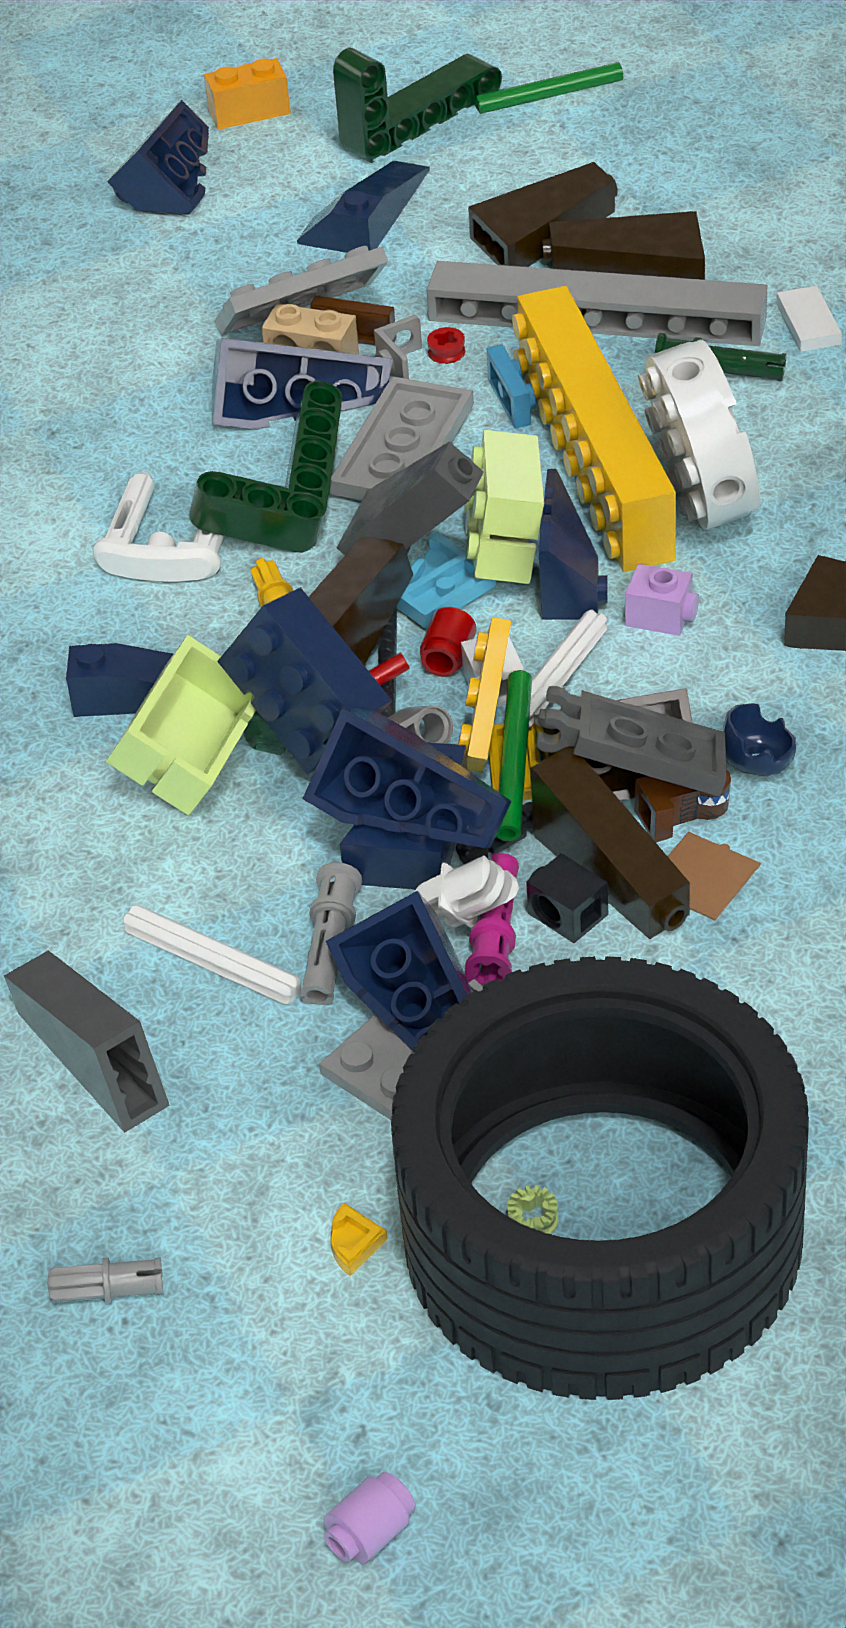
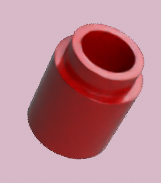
[419,607,477,677]

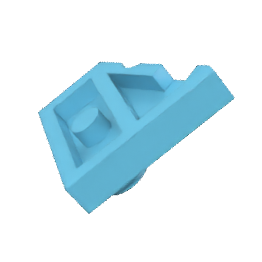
[397,532,496,629]

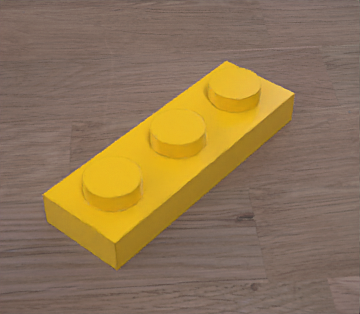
[458,617,511,772]

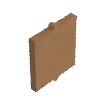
[668,832,761,921]

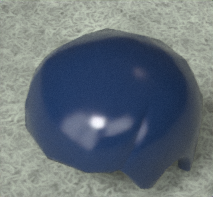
[723,703,796,776]

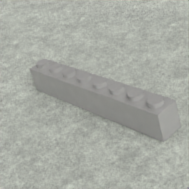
[426,261,768,346]

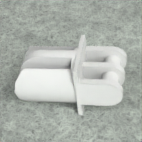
[415,856,519,928]

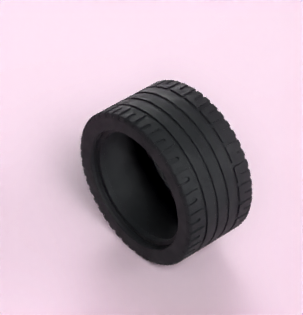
[391,956,809,1400]

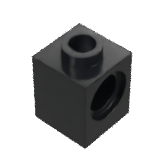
[526,853,609,944]

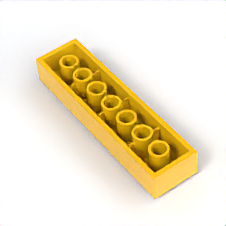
[512,285,676,572]

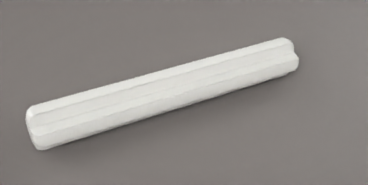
[529,610,607,728]
[123,905,301,1005]

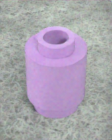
[324,1472,416,1564]

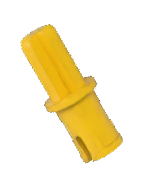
[250,558,293,607]

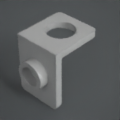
[374,315,422,379]

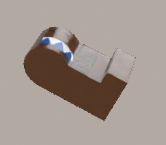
[634,769,731,843]

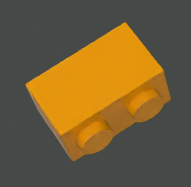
[204,58,291,130]

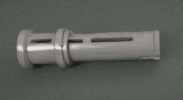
[300,862,362,1005]

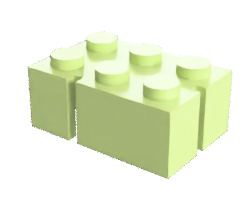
[464,430,544,584]
[106,634,256,816]

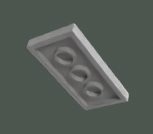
[215,246,388,335]
[330,376,474,500]

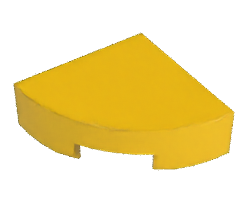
[331,1203,388,1276]

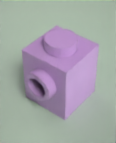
[625,564,699,636]

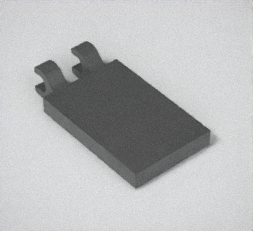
[536,686,726,797]

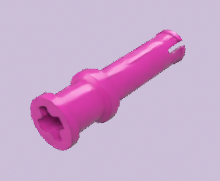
[465,853,519,987]

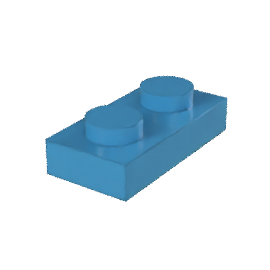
[486,344,536,429]

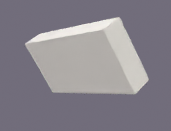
[777,286,842,352]

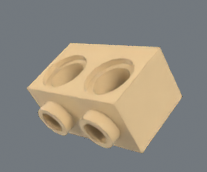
[261,303,359,354]

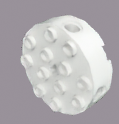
[638,340,760,530]

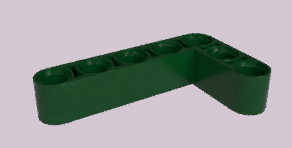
[333,47,502,163]
[189,381,343,553]

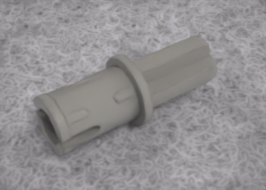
[47,1257,163,1304]

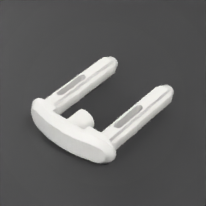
[93,471,225,582]

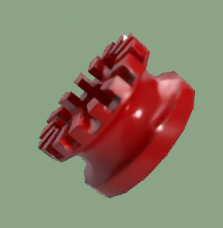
[427,327,466,364]

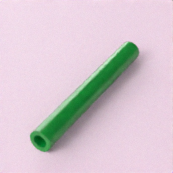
[474,62,623,114]
[496,670,532,841]

